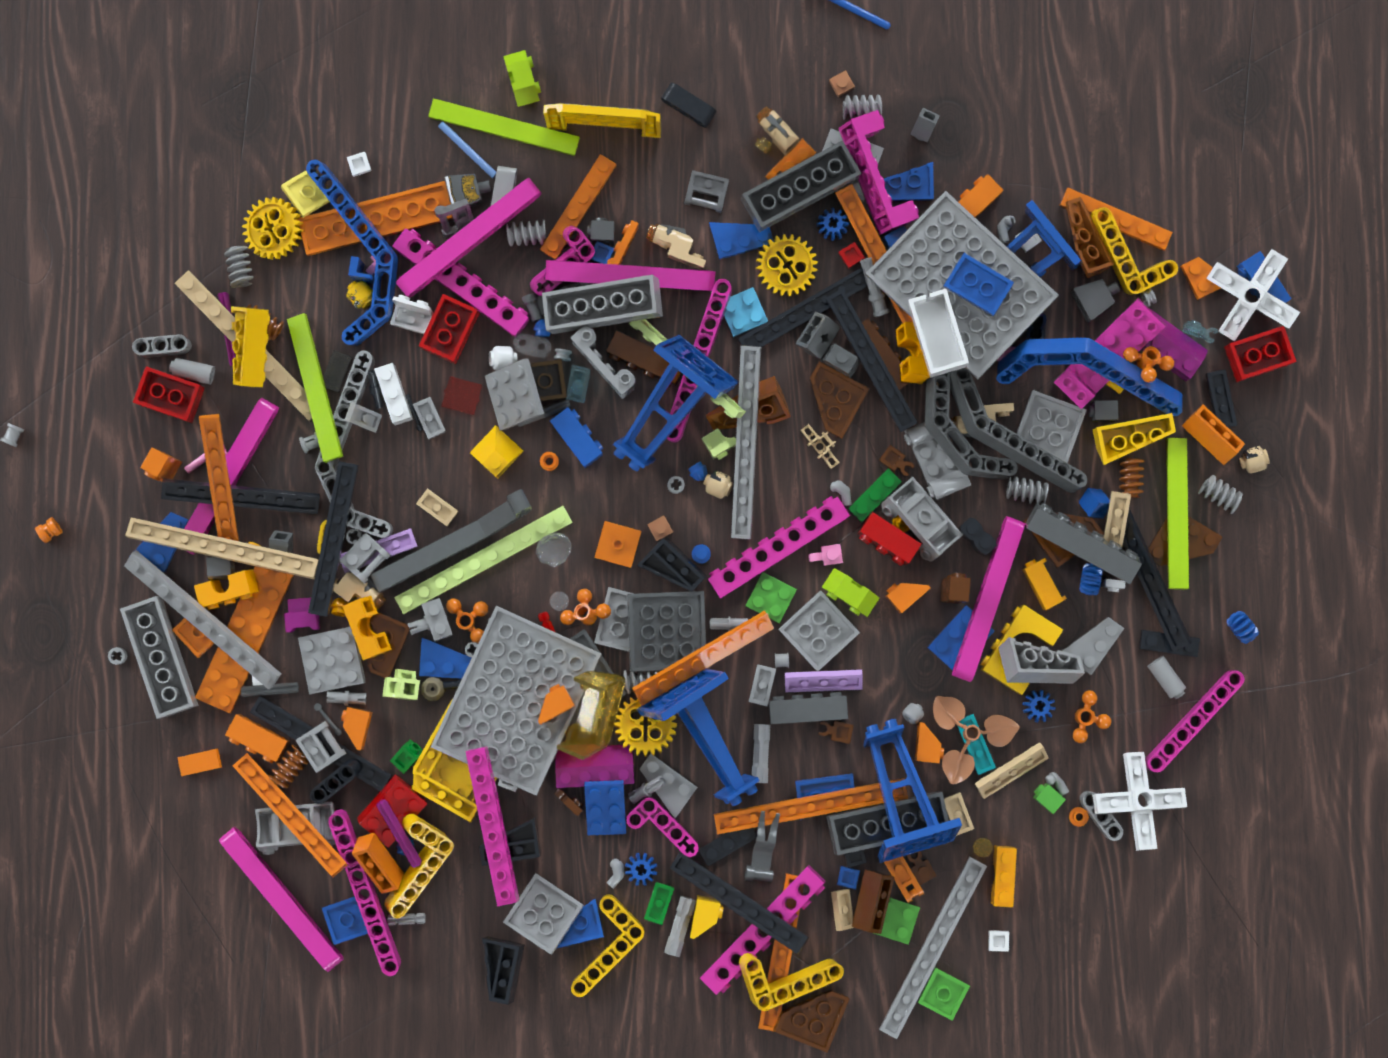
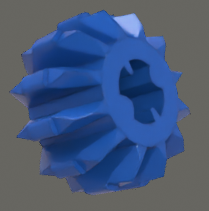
[816,208,849,241]
[1079,563,1103,595]
[1227,611,1259,644]
[1022,690,1055,722]
[625,853,657,886]

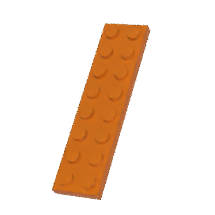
[297,181,453,256]
[195,566,294,714]

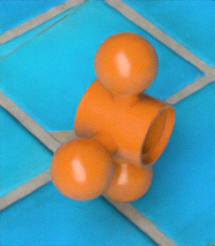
[1123,346,1174,383]
[560,589,611,625]
[446,598,488,644]
[1072,690,1111,743]

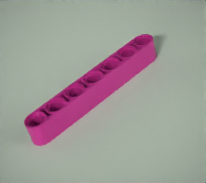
[1145,670,1244,772]

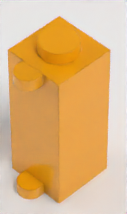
[1022,558,1067,610]

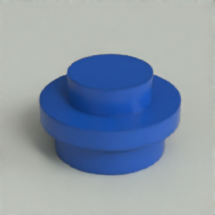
[692,544,711,564]

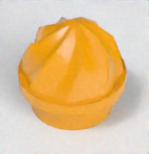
[892,515,910,532]
[330,597,348,617]

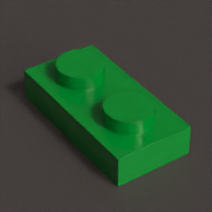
[644,881,674,925]

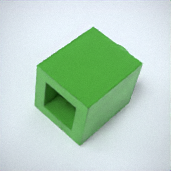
[1033,783,1066,814]

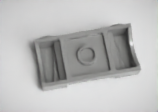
[570,326,636,399]
[904,419,971,501]
[881,477,963,561]
[255,802,336,855]

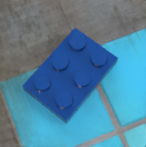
[943,253,1014,316]
[927,605,995,671]
[584,780,626,836]

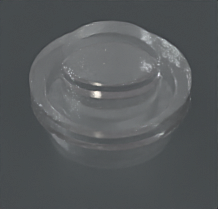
[550,592,569,611]

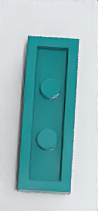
[957,714,996,775]

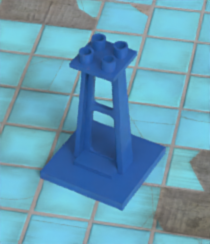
[1007,200,1081,275]
[613,335,739,471]
[637,669,760,806]
[863,719,962,863]

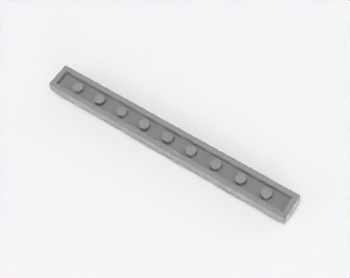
[731,346,761,539]
[124,550,281,689]
[879,856,987,1039]

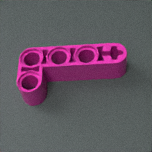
[530,226,595,296]
[627,797,699,857]

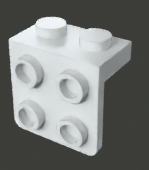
[390,295,434,335]

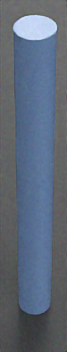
[438,122,496,179]

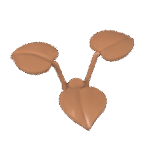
[933,696,1020,784]

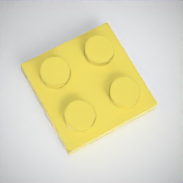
[281,171,330,218]

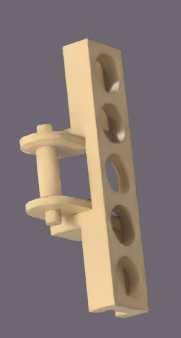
[800,424,840,469]

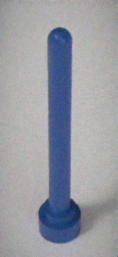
[829,0,891,29]

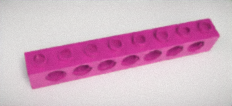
[392,228,530,338]
[708,496,850,599]
[465,746,519,906]
[700,865,826,995]

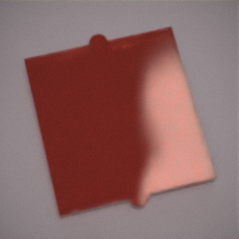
[442,376,482,415]

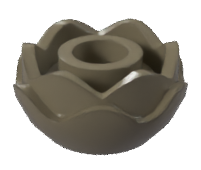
[421,677,445,701]

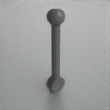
[314,703,342,736]

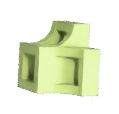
[702,429,736,460]
[382,669,420,700]

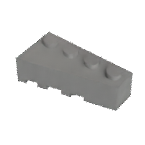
[998,637,1085,684]

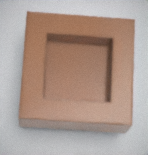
[829,70,855,97]
[647,516,673,541]

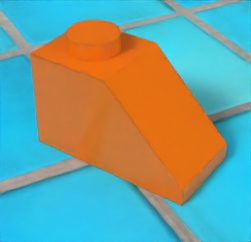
[885,583,931,614]
[538,684,576,725]
[341,707,373,750]
[915,722,944,763]

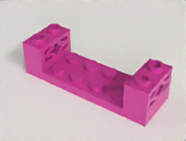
[838,110,919,235]
[1054,298,1166,409]

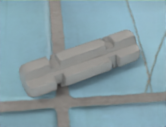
[387,913,426,925]

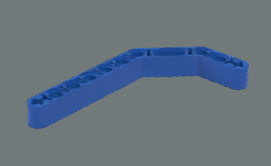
[306,160,398,346]
[996,338,1183,416]

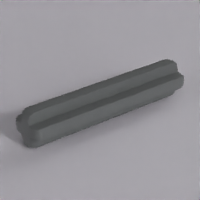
[518,399,571,427]
[241,682,299,697]

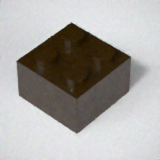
[530,359,567,401]

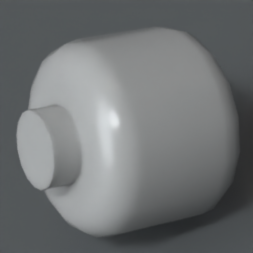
[902,703,924,725]

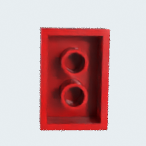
[419,294,480,365]
[1224,326,1297,383]
[133,366,205,423]
[857,512,921,566]
[357,774,427,848]

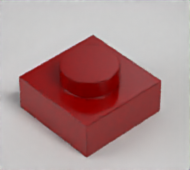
[838,242,865,269]

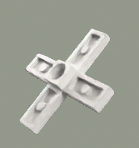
[1206,249,1300,341]
[1093,752,1187,851]

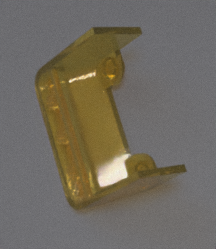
[556,671,625,760]

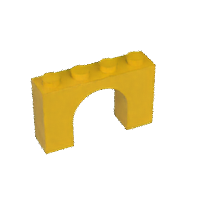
[981,605,1063,695]

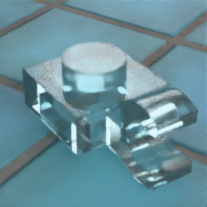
[1181,320,1218,343]

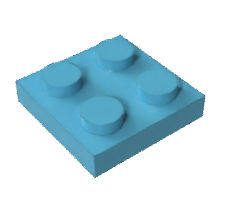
[718,287,768,338]

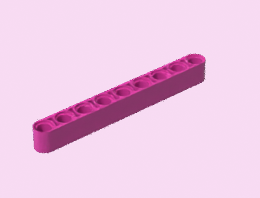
[396,178,542,298]
[545,260,715,291]
[667,279,732,443]
[184,398,279,555]
[952,516,1025,682]
[328,809,401,976]
[219,827,344,972]

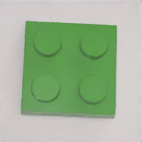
[745,572,797,624]
[874,897,920,945]
[917,967,970,1021]

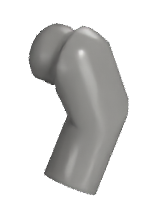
[997,215,1016,243]
[830,480,852,506]
[1045,772,1069,796]
[607,859,625,889]

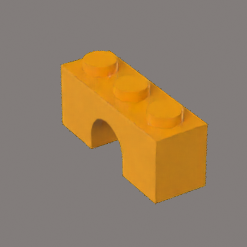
[896,321,930,384]
[194,570,259,610]
[343,596,392,660]
[991,845,1017,907]

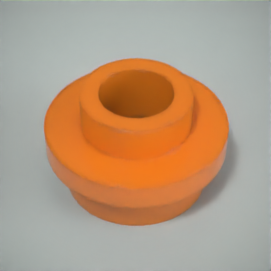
[540,452,559,471]
[1069,807,1089,827]

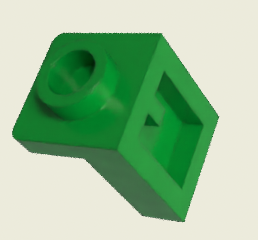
[390,740,423,774]

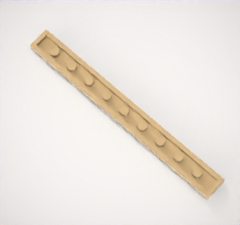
[175,270,312,422]
[125,517,319,579]

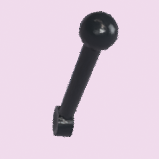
[405,394,423,431]

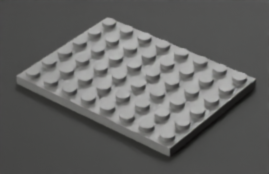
[865,191,1059,380]
[431,606,602,796]

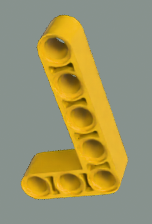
[1091,207,1178,295]
[384,814,454,919]
[571,894,645,997]
[739,953,844,1011]

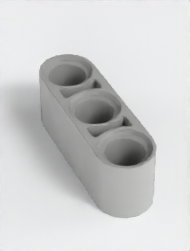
[491,166,517,222]
[132,334,192,358]
[1079,791,1123,841]

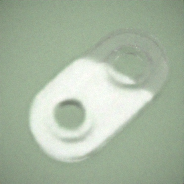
[513,334,552,357]

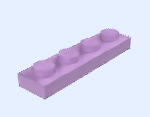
[340,528,418,573]
[785,670,863,692]

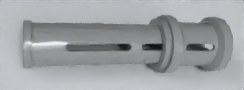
[860,257,890,317]

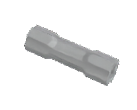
[752,724,771,783]
[664,896,696,957]

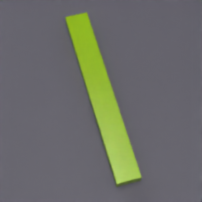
[428,98,580,156]
[287,313,343,463]
[1167,438,1189,590]

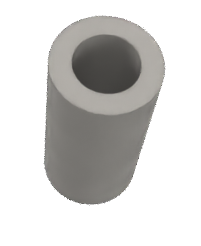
[169,358,215,385]
[1147,656,1186,699]

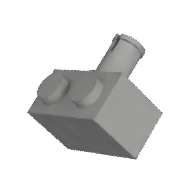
[407,598,453,642]

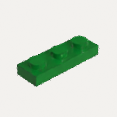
[848,468,902,522]

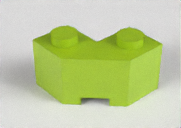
[503,50,541,107]
[822,568,879,617]

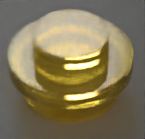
[755,137,773,154]
[973,838,993,857]

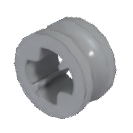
[1140,288,1157,307]
[554,349,572,361]
[667,476,685,494]
[108,647,128,665]

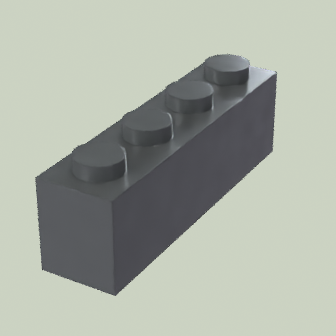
[769,692,848,724]

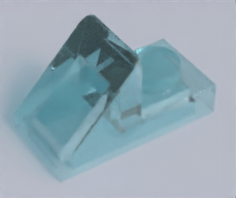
[566,365,591,403]

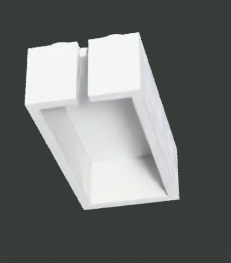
[908,289,969,378]

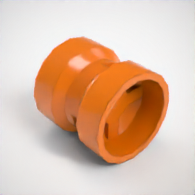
[35,517,63,543]

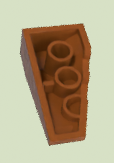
[1066,197,1114,278]
[706,376,791,430]

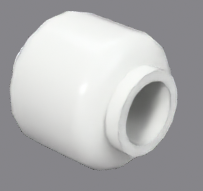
[489,346,517,371]

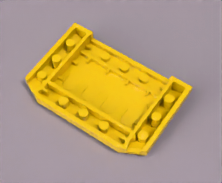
[543,103,661,138]
[412,699,498,822]

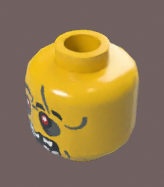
[346,281,373,309]

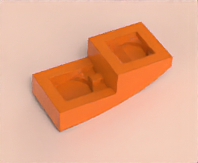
[177,749,222,776]

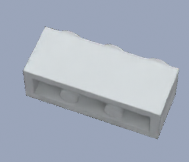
[374,363,414,426]

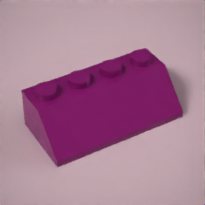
[1141,308,1208,382]
[555,745,635,788]

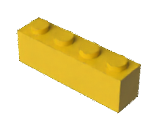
[231,306,270,387]
[1093,413,1176,465]

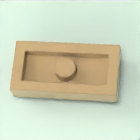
[416,488,459,527]
[944,792,974,836]
[831,889,854,931]

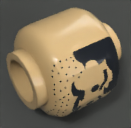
[1239,446,1270,473]
[703,471,733,499]

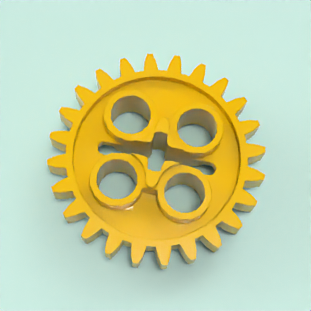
[242,197,303,260]
[756,234,818,296]
[614,697,677,757]

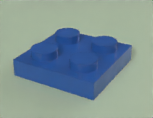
[322,896,368,945]

